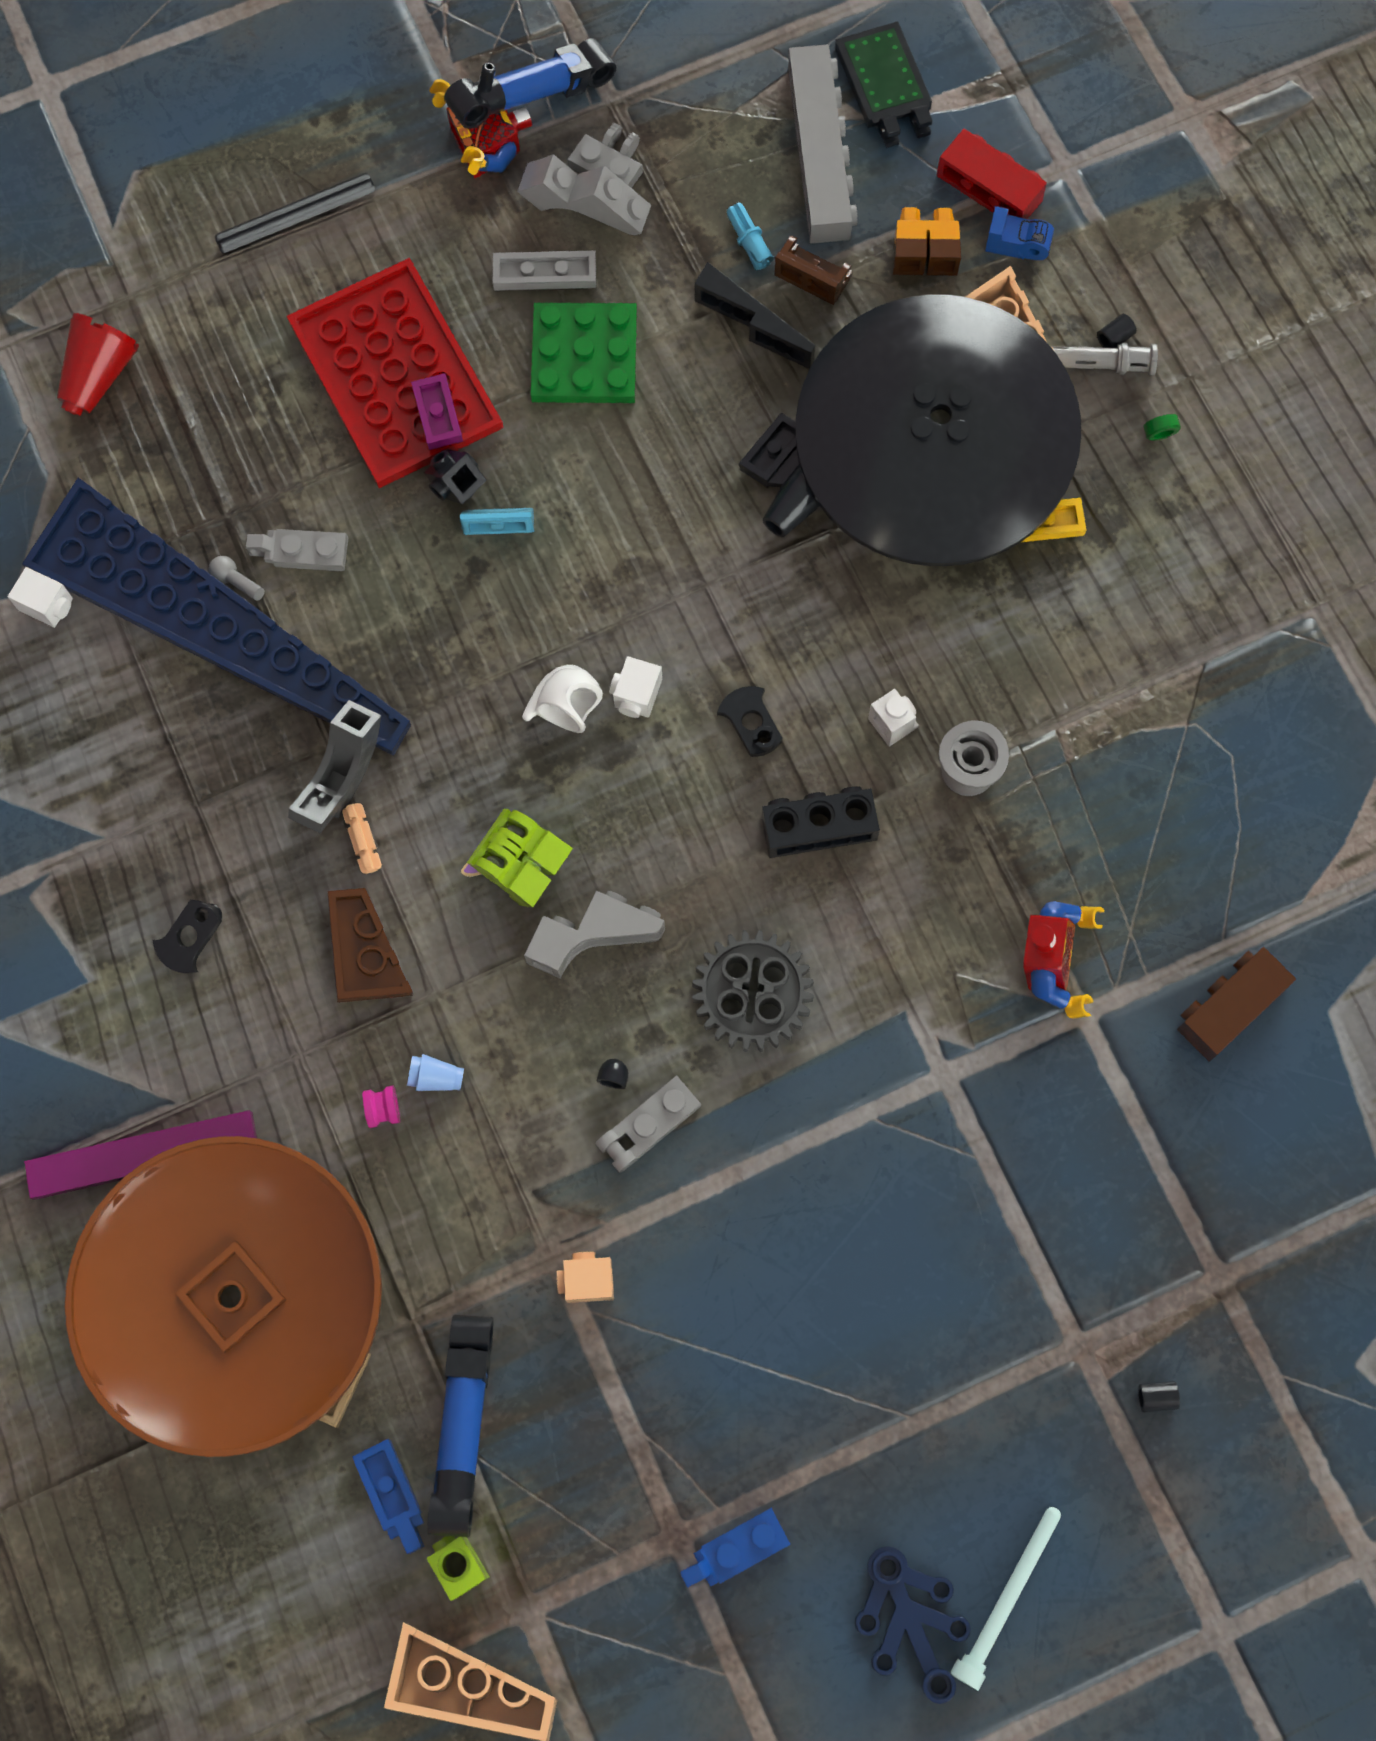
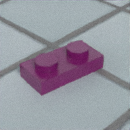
[411,374,463,450]

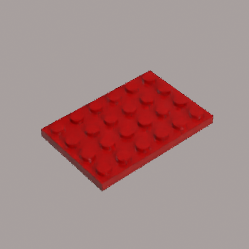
[286,258,504,489]

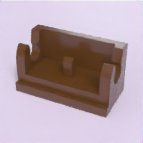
[774,235,853,305]

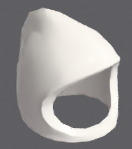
[522,665,603,733]

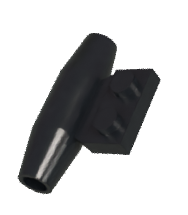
[739,413,819,538]

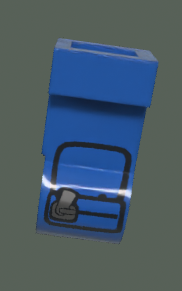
[985,206,1054,260]

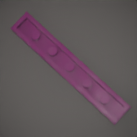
[24,1110,257,1200]

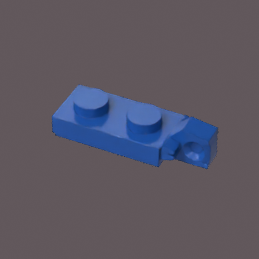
[352,1439,425,1554]
[680,1508,791,1588]

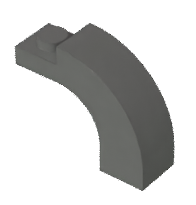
[288,700,381,834]

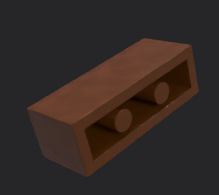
[1177,947,1296,1062]

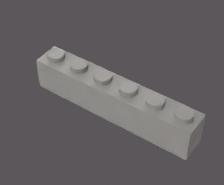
[788,44,857,244]

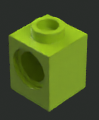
[426,1536,490,1601]

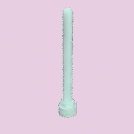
[950,1507,1061,1691]

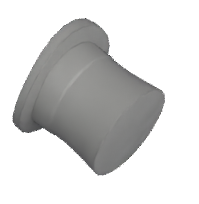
[938,720,1009,796]

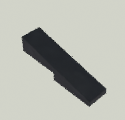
[695,262,815,369]

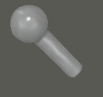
[208,556,265,601]

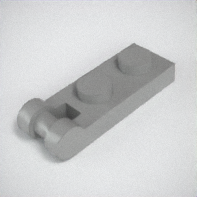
[595,1075,701,1173]

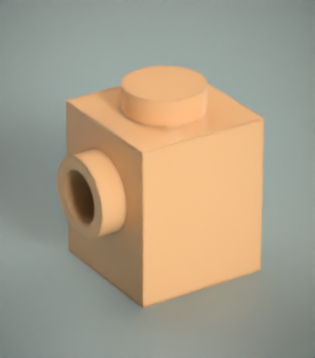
[557,1252,614,1303]

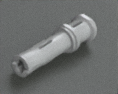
[1051,343,1158,376]

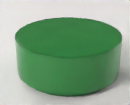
[1143,414,1181,441]

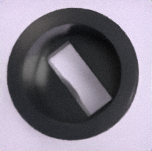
[596,1059,628,1089]

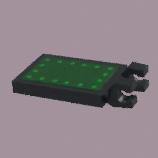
[835,21,932,148]

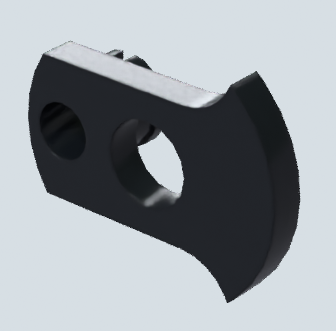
[717,686,783,757]
[153,899,222,973]

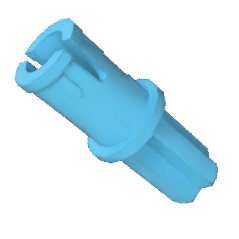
[727,203,774,270]

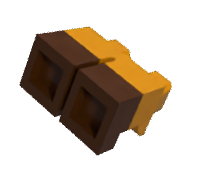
[893,207,961,276]

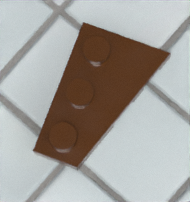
[328,888,413,1003]

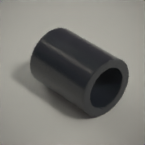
[1097,314,1137,348]
[1138,1381,1180,1413]

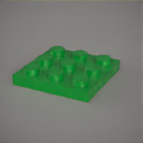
[531,303,637,403]

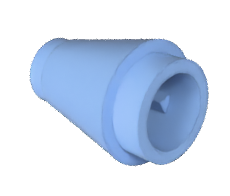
[407,1054,464,1091]

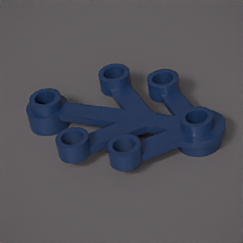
[855,1546,971,1704]

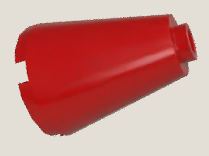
[57,313,139,417]

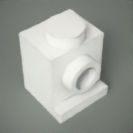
[868,689,919,747]

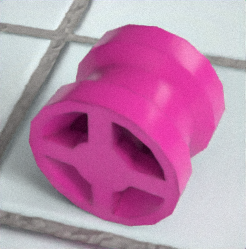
[362,1086,400,1128]

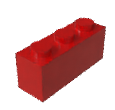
[937,128,1047,219]

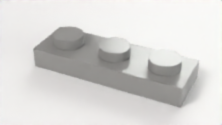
[493,250,596,291]

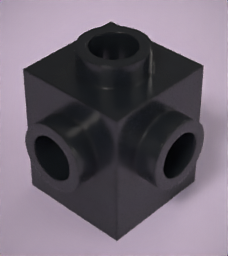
[423,449,486,504]

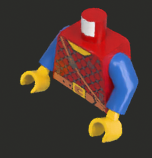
[429,79,532,179]
[1023,901,1104,1019]

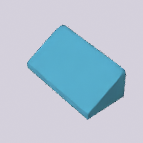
[460,508,534,535]

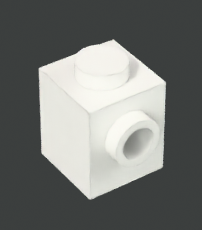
[7,567,73,628]
[609,656,662,718]

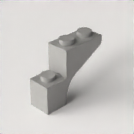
[517,154,651,235]
[524,891,665,979]

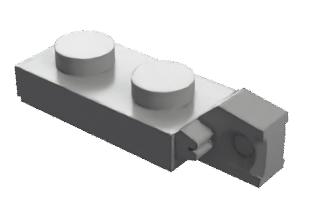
[246,529,348,571]

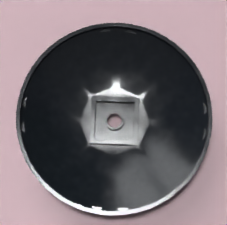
[795,295,1081,566]

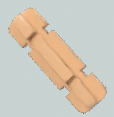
[342,803,382,874]

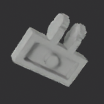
[568,123,643,188]

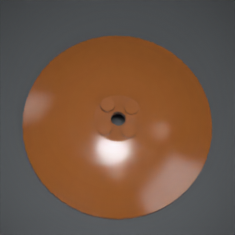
[65,1136,382,1457]

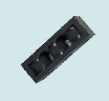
[761,786,880,858]

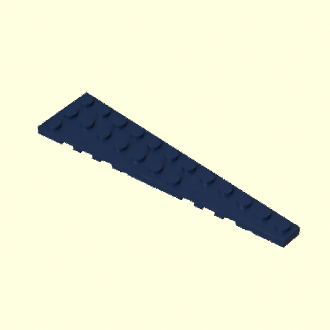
[22,477,411,756]

